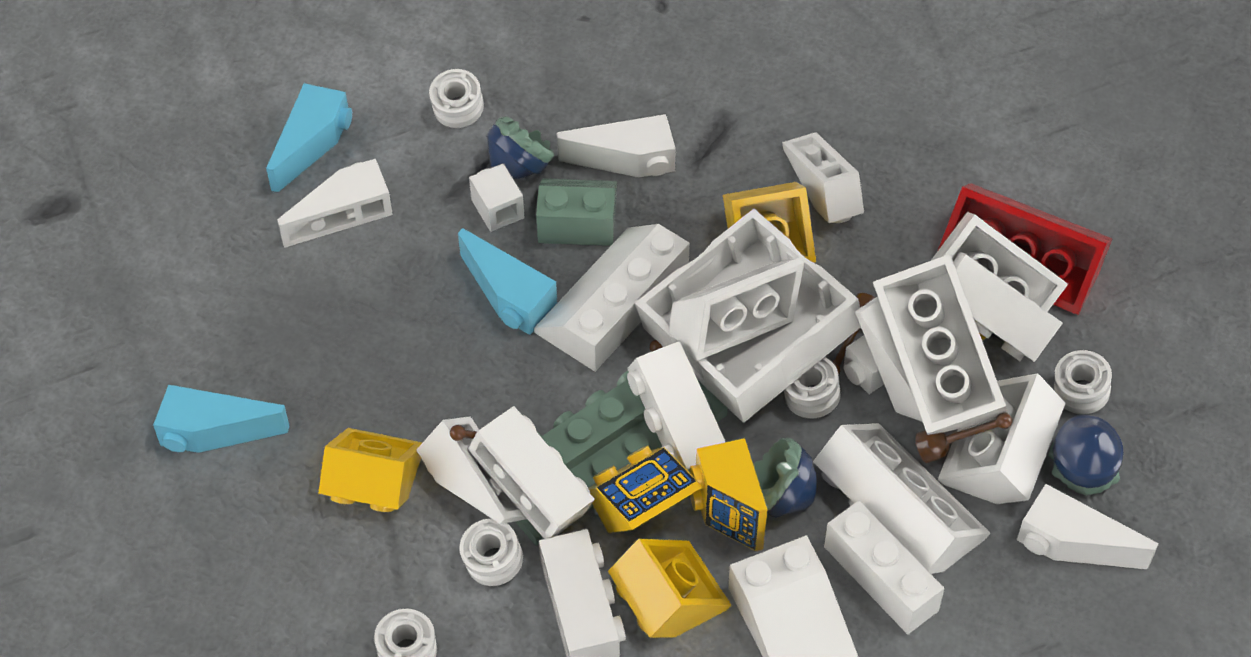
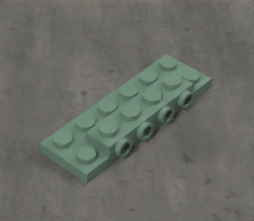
[515,371,728,546]

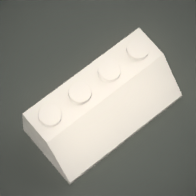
[534,224,690,372]
[873,254,1008,435]
[813,423,990,574]

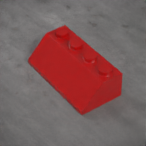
[937,183,1113,315]

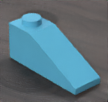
[266,83,352,192]
[458,228,557,335]
[153,385,289,453]

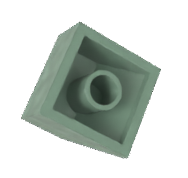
[536,178,617,246]

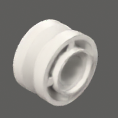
[429,69,484,128]
[1054,350,1112,414]
[784,357,841,418]
[460,519,523,586]
[374,609,437,657]

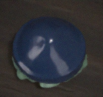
[486,116,554,179]
[1048,415,1124,496]
[754,438,817,518]

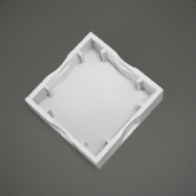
[635,209,861,423]

